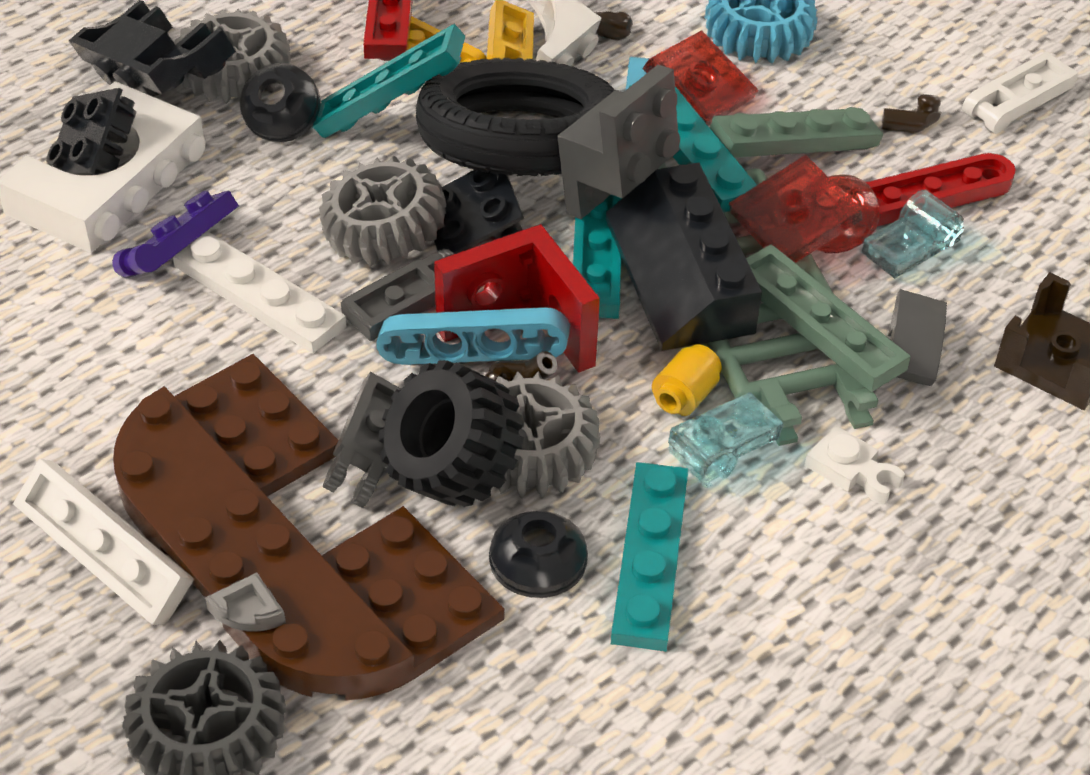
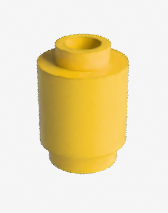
[652,344,722,416]

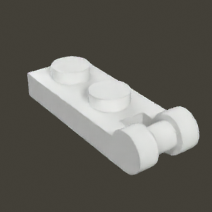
[962,52,1078,134]

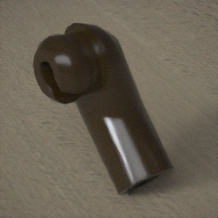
[485,351,558,381]

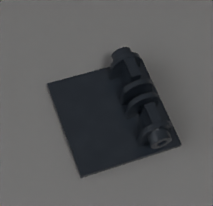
[46,88,137,175]
[434,169,524,254]

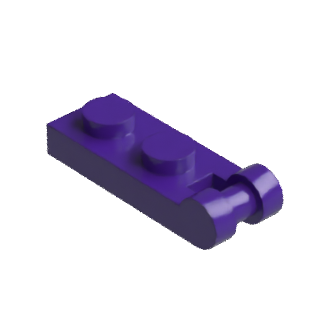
[112,190,239,278]

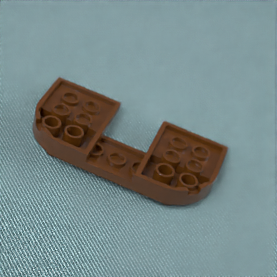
[113,353,505,700]

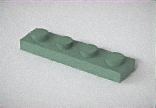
[710,107,883,158]
[746,244,911,393]

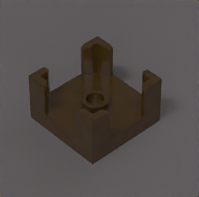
[994,272,1090,411]

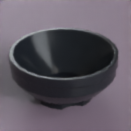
[240,63,321,142]
[489,511,588,598]

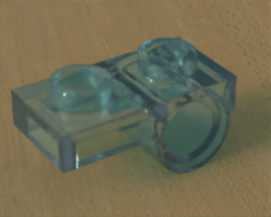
[861,190,964,279]
[668,392,784,488]

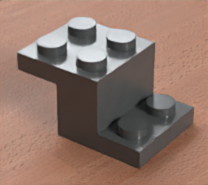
[557,64,680,219]

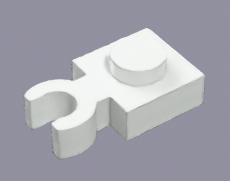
[804,425,905,505]

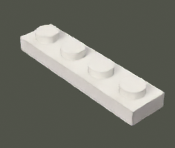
[173,231,347,354]
[13,458,194,626]

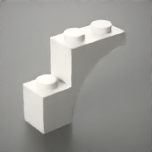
[526,0,602,66]

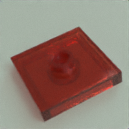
[642,30,759,126]
[729,155,862,263]

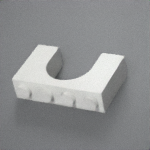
[0,81,206,253]

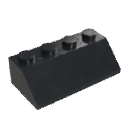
[606,162,762,351]

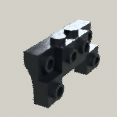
[68,0,236,97]

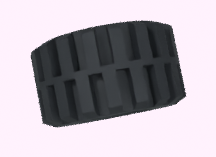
[379,360,524,507]

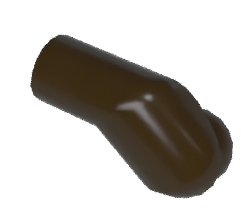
[594,12,633,40]
[881,94,942,133]

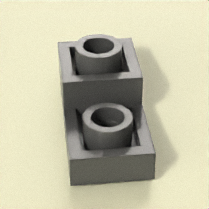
[888,289,947,386]

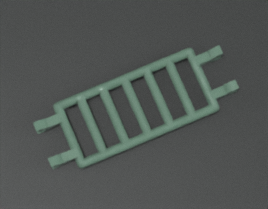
[658,158,879,446]

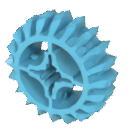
[705,0,818,64]

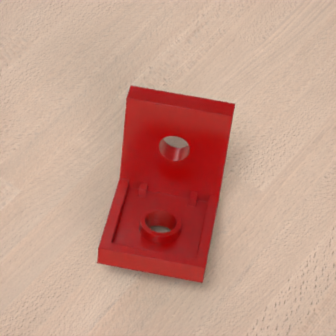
[434,224,600,373]

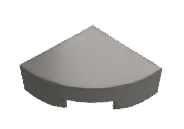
[205,572,286,631]

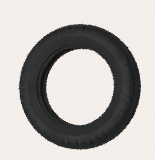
[416,58,615,176]

